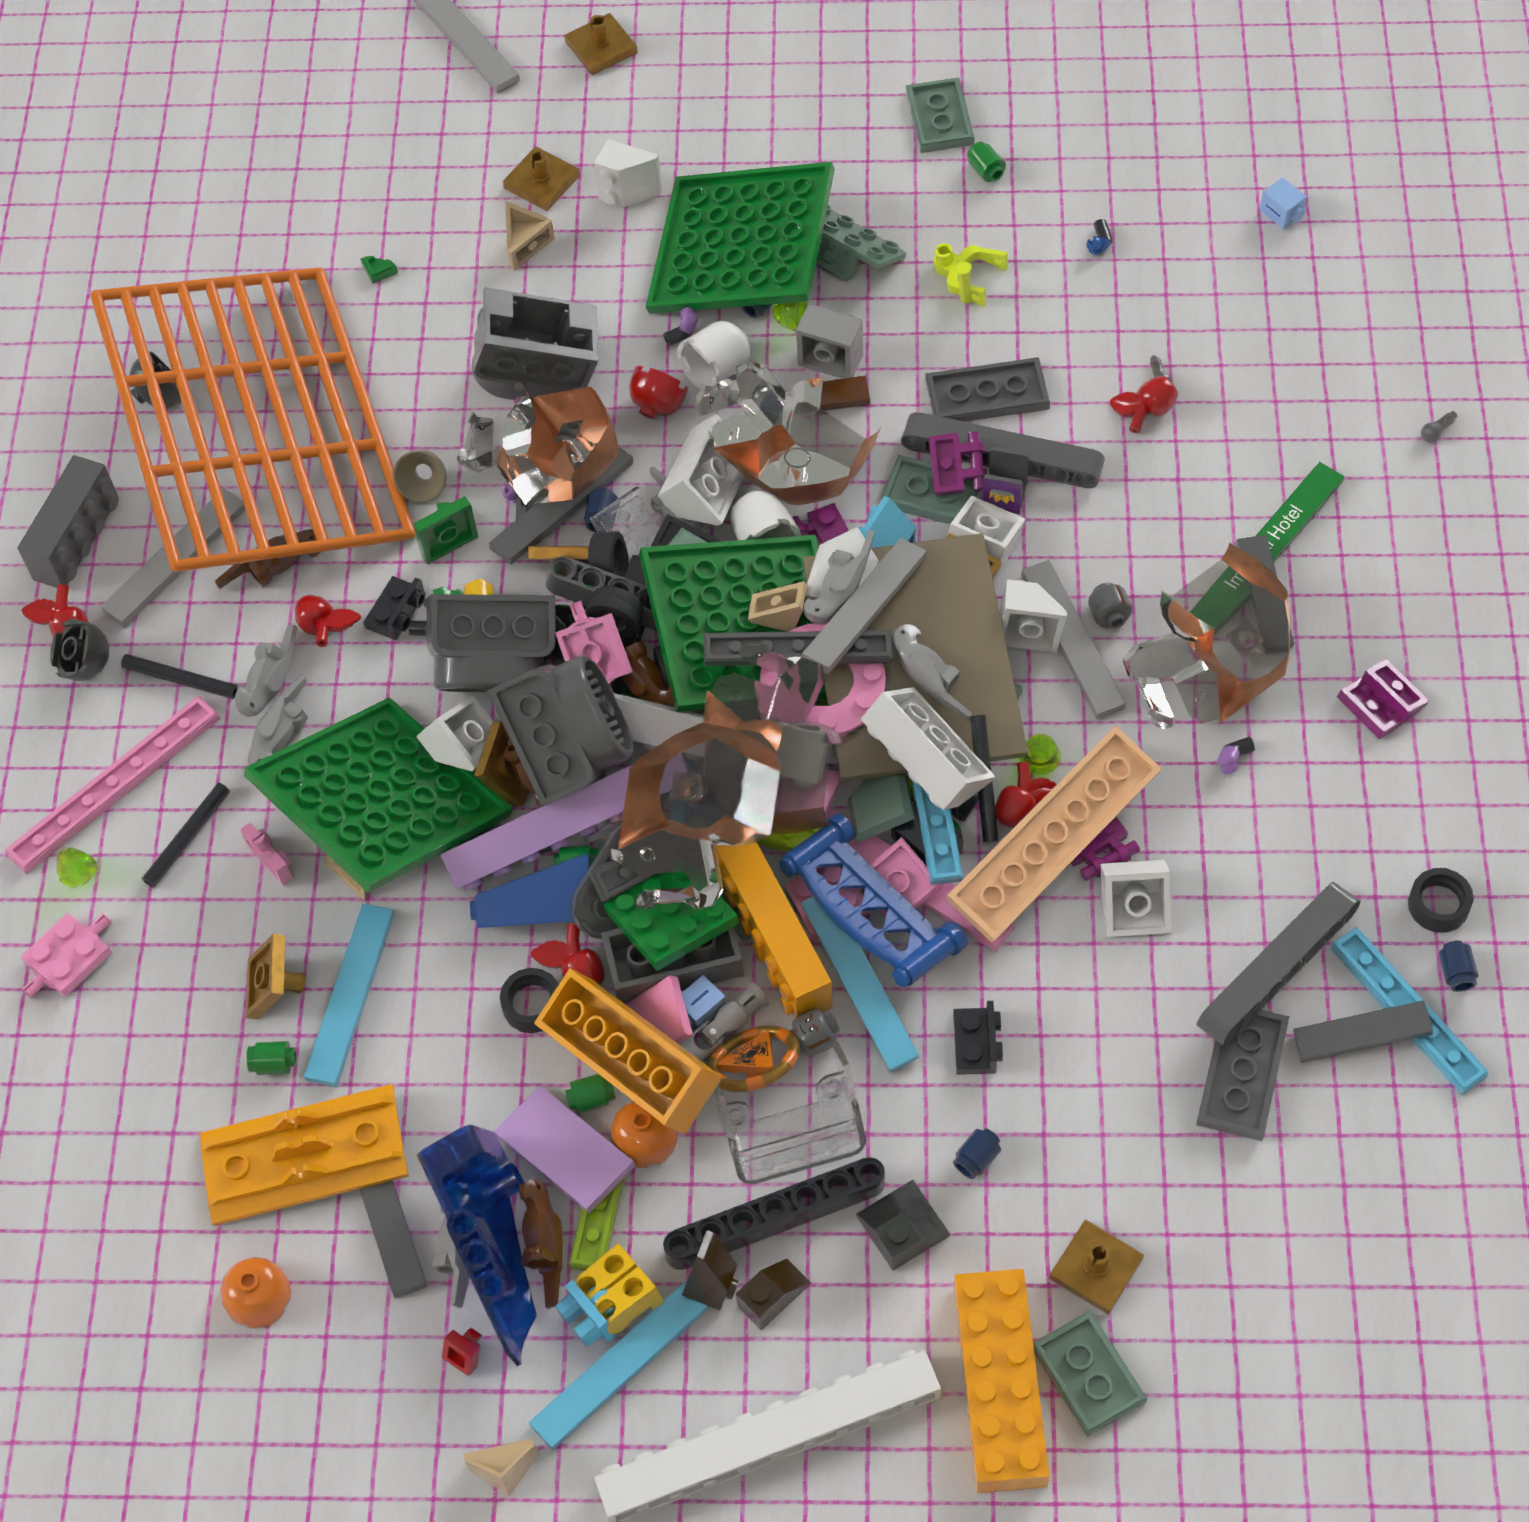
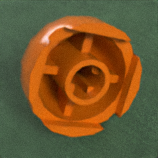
[611,1101,678,1168]
[220,1257,291,1329]

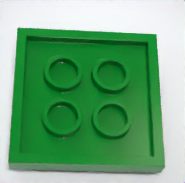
[604,859,739,971]

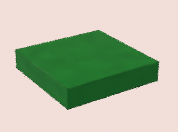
[413,496,479,565]

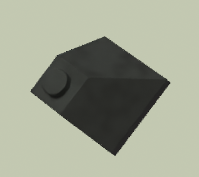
[856,1180,950,1271]

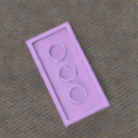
[494,1085,635,1214]

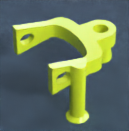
[933,243,1008,307]

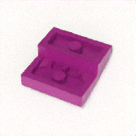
[1337,659,1429,739]

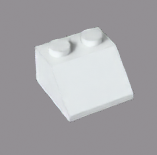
[594,139,662,208]
[947,496,1026,576]
[999,579,1067,653]
[416,695,493,771]
[1100,860,1172,937]

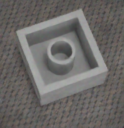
[796,304,863,379]

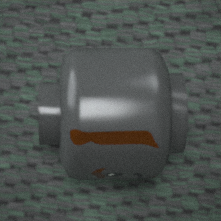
[1088,582,1132,629]
[789,1008,840,1057]

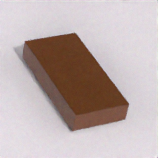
[809,375,870,412]

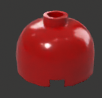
[629,366,688,419]

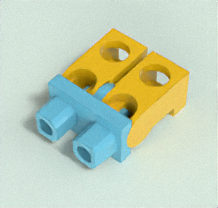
[555,1243,664,1347]

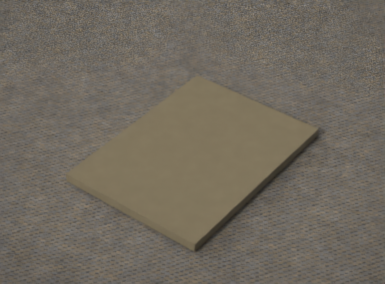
[803,533,1028,782]

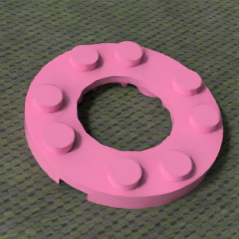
[760,623,886,740]

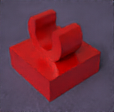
[441,1327,482,1377]

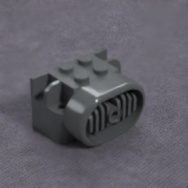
[471,287,599,400]
[424,594,555,692]
[488,655,633,807]

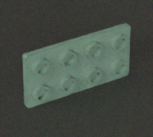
[816,205,907,281]

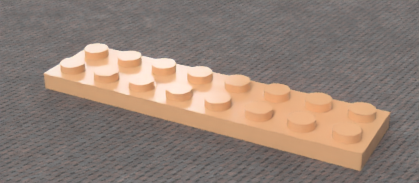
[945,725,1162,943]

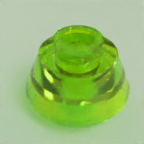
[773,301,808,331]
[1019,734,1061,775]
[56,848,99,888]

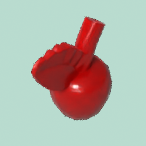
[1109,376,1178,433]
[21,584,89,637]
[294,594,361,647]
[995,762,1057,829]
[531,924,605,985]

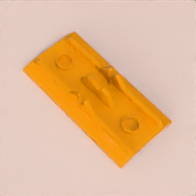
[200,1084,409,1226]

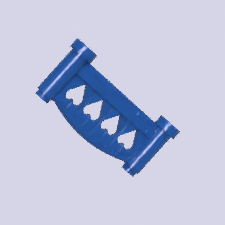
[779,813,968,987]

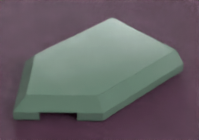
[848,774,915,843]

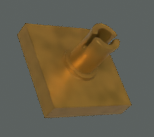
[564,13,638,75]
[502,146,580,211]
[528,546,589,577]
[474,721,528,807]
[246,933,306,1020]
[1049,1219,1144,1315]

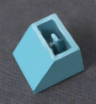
[859,496,916,548]

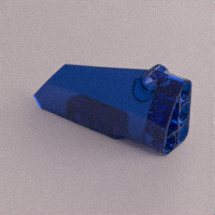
[417,1125,537,1367]

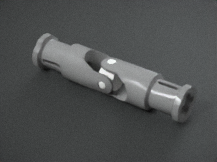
[679,982,770,1062]

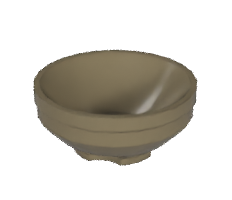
[393,449,447,503]

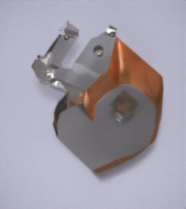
[457,382,620,505]
[697,643,846,834]
[610,722,780,909]

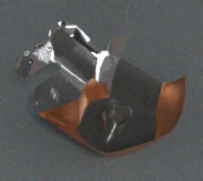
[695,361,881,505]
[1122,543,1291,729]

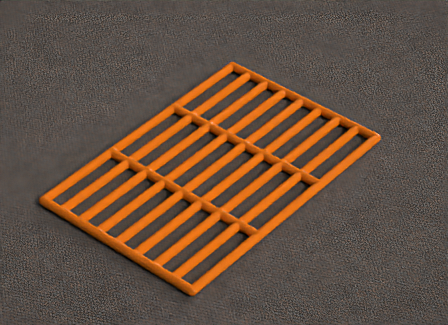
[90,267,416,572]

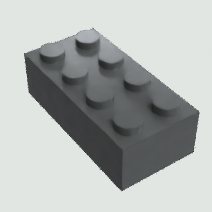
[17,455,119,588]
[601,903,744,1004]

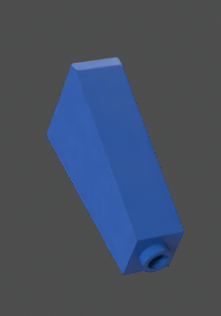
[470,853,591,928]

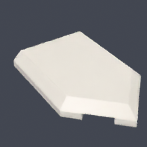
[805,527,878,600]

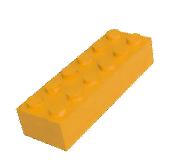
[709,823,832,1019]
[534,968,722,1134]
[954,1269,1050,1493]

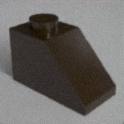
[682,1230,739,1310]
[736,1258,811,1330]

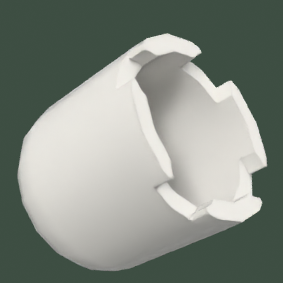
[677,321,751,392]
[730,490,801,540]

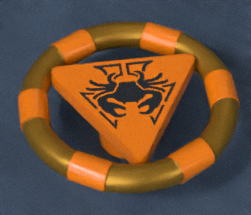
[708,1026,800,1092]

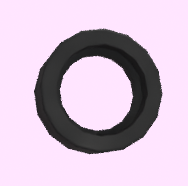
[588,531,629,578]
[1408,868,1474,932]
[499,968,559,1034]

